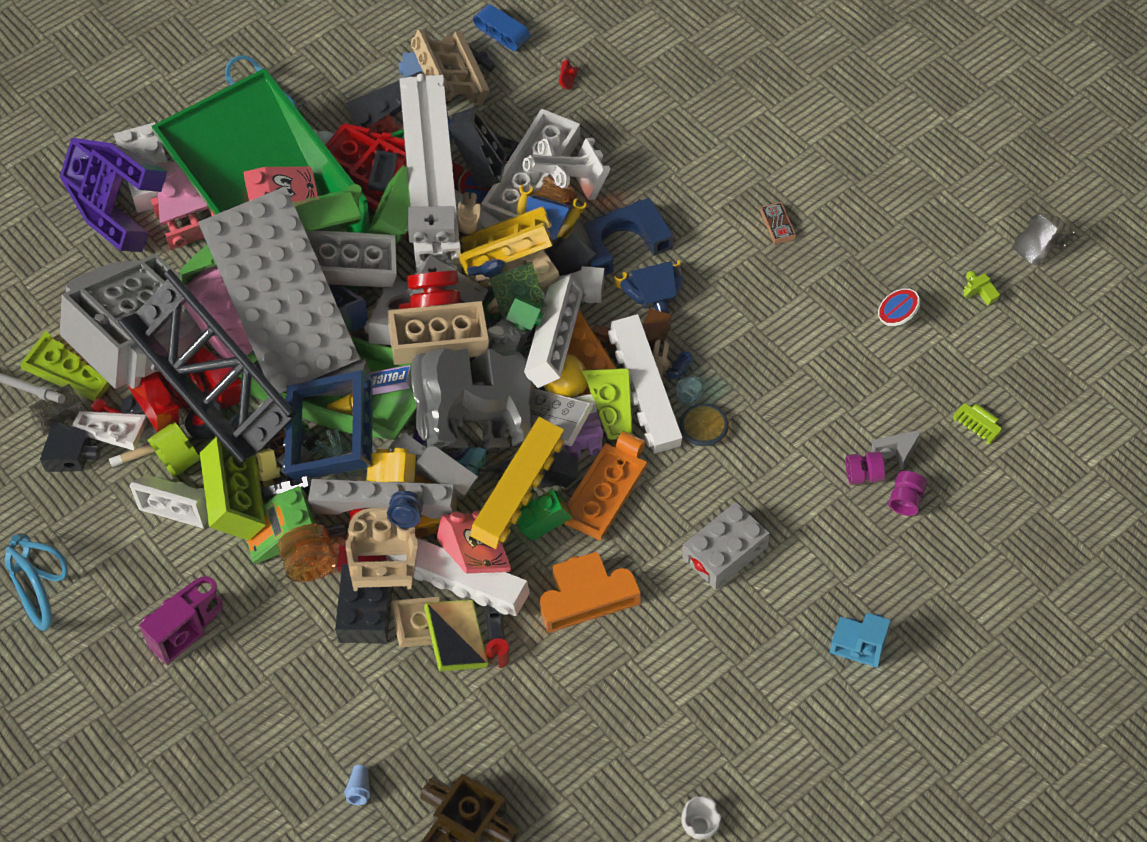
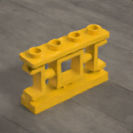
[459,207,552,277]

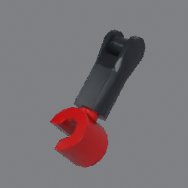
[486,605,510,669]

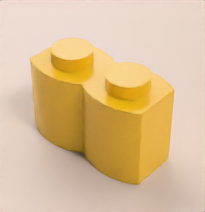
[367,448,416,483]

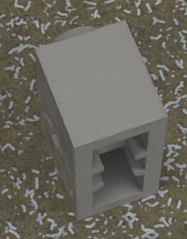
[408,206,455,243]

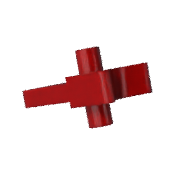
[559,59,578,90]

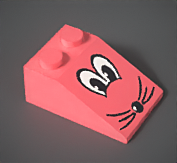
[243,167,318,202]
[437,511,511,574]

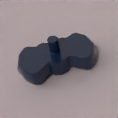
[665,351,694,380]

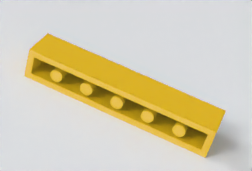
[470,417,565,549]

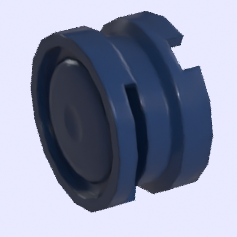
[387,490,423,528]

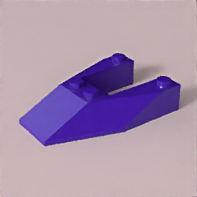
[60,138,167,252]

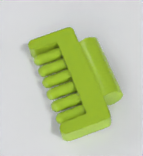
[953,403,1001,444]

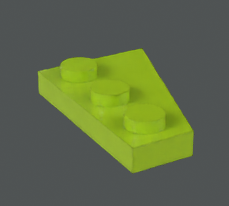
[582,368,633,440]

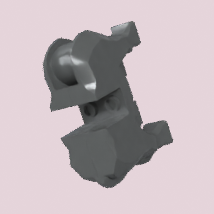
[411,348,536,453]

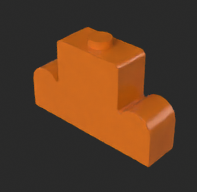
[540,552,640,633]

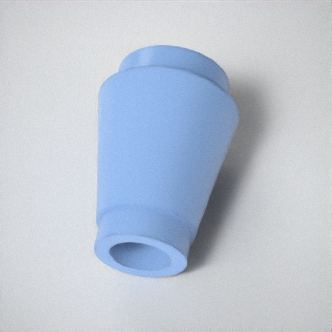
[344,765,370,805]

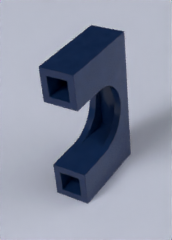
[582,198,673,276]

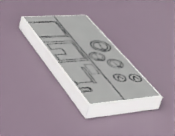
[506,389,593,446]

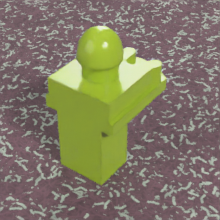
[963,270,1000,306]

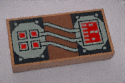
[760,202,796,245]

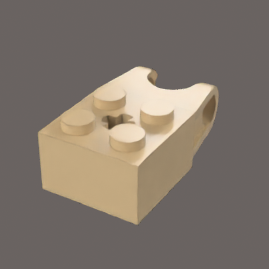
[473,249,559,314]

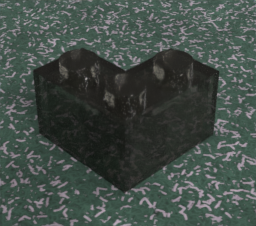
[1011,212,1076,266]

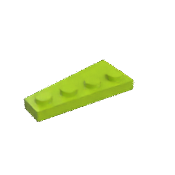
[20,331,110,401]

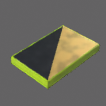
[424,600,488,672]

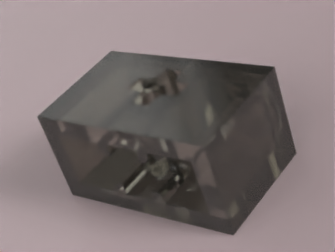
[29,384,84,436]

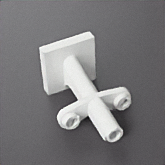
[523,138,611,200]

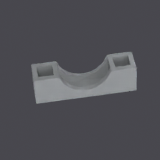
[365,280,410,345]

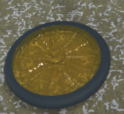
[679,403,729,446]

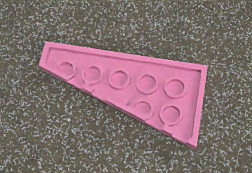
[156,162,209,226]

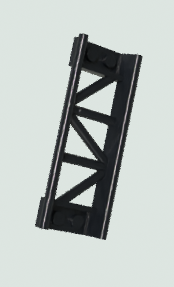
[118,269,297,464]

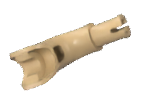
[457,192,480,234]

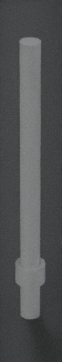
[0,373,65,404]

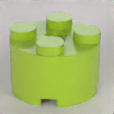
[147,422,201,478]

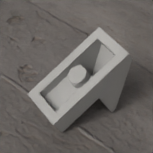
[871,430,919,470]

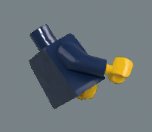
[614,260,684,314]

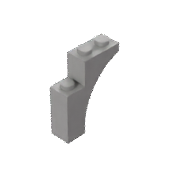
[389,433,478,501]

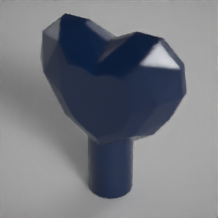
[467,258,505,278]

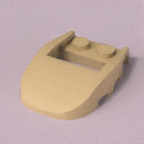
[346,508,418,591]

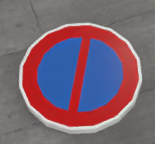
[878,289,920,326]

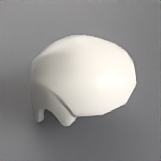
[681,796,721,840]

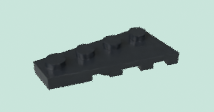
[346,71,426,132]

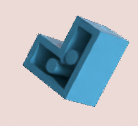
[830,613,890,668]

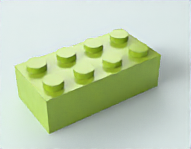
[200,437,266,541]

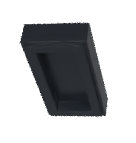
[368,150,398,192]

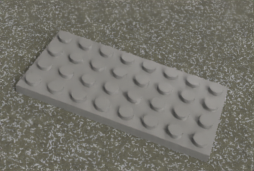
[198,186,360,393]

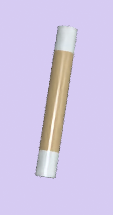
[109,444,155,467]

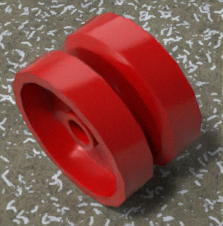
[407,270,461,308]

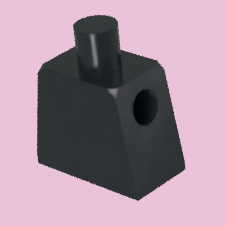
[40,422,101,472]

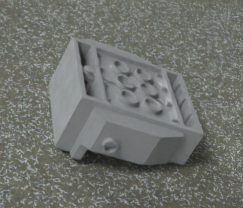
[60,253,203,389]

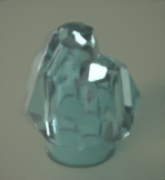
[676,376,704,405]

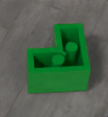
[517,489,573,541]

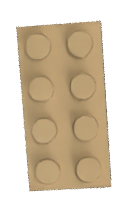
[388,301,489,365]

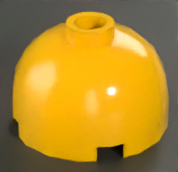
[544,354,588,399]

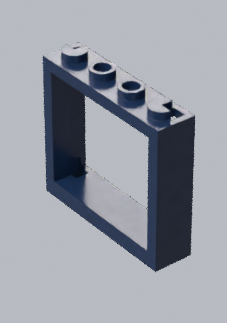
[283,370,373,481]

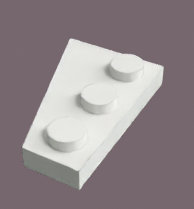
[72,411,148,450]

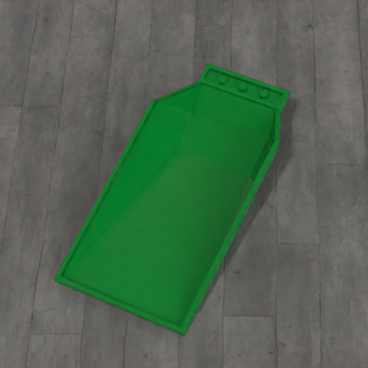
[152,68,370,293]

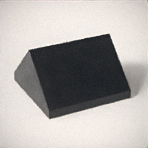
[546,220,598,276]

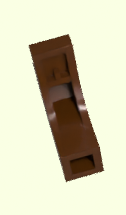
[592,308,671,358]

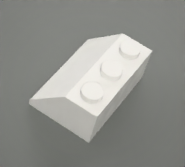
[130,475,208,528]

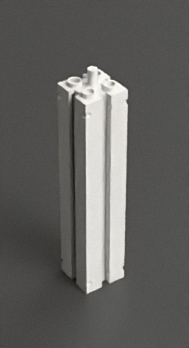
[400,74,462,273]

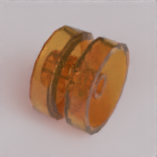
[277,524,338,582]

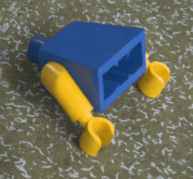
[517,185,586,250]

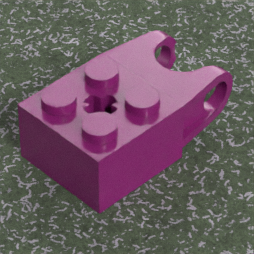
[139,576,223,665]

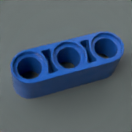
[473,4,531,51]

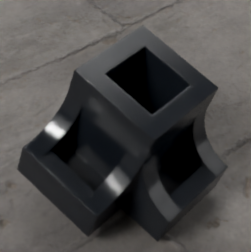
[539,446,578,488]

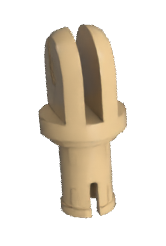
[652,340,670,380]

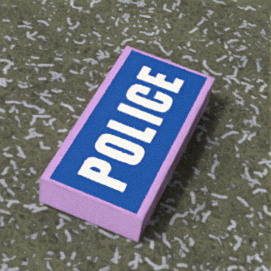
[369,365,411,395]

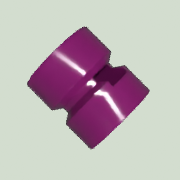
[845,451,885,485]
[888,471,927,516]

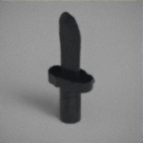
[469,45,495,72]

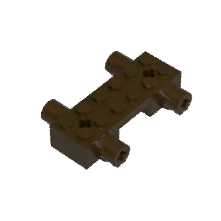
[420,773,521,842]

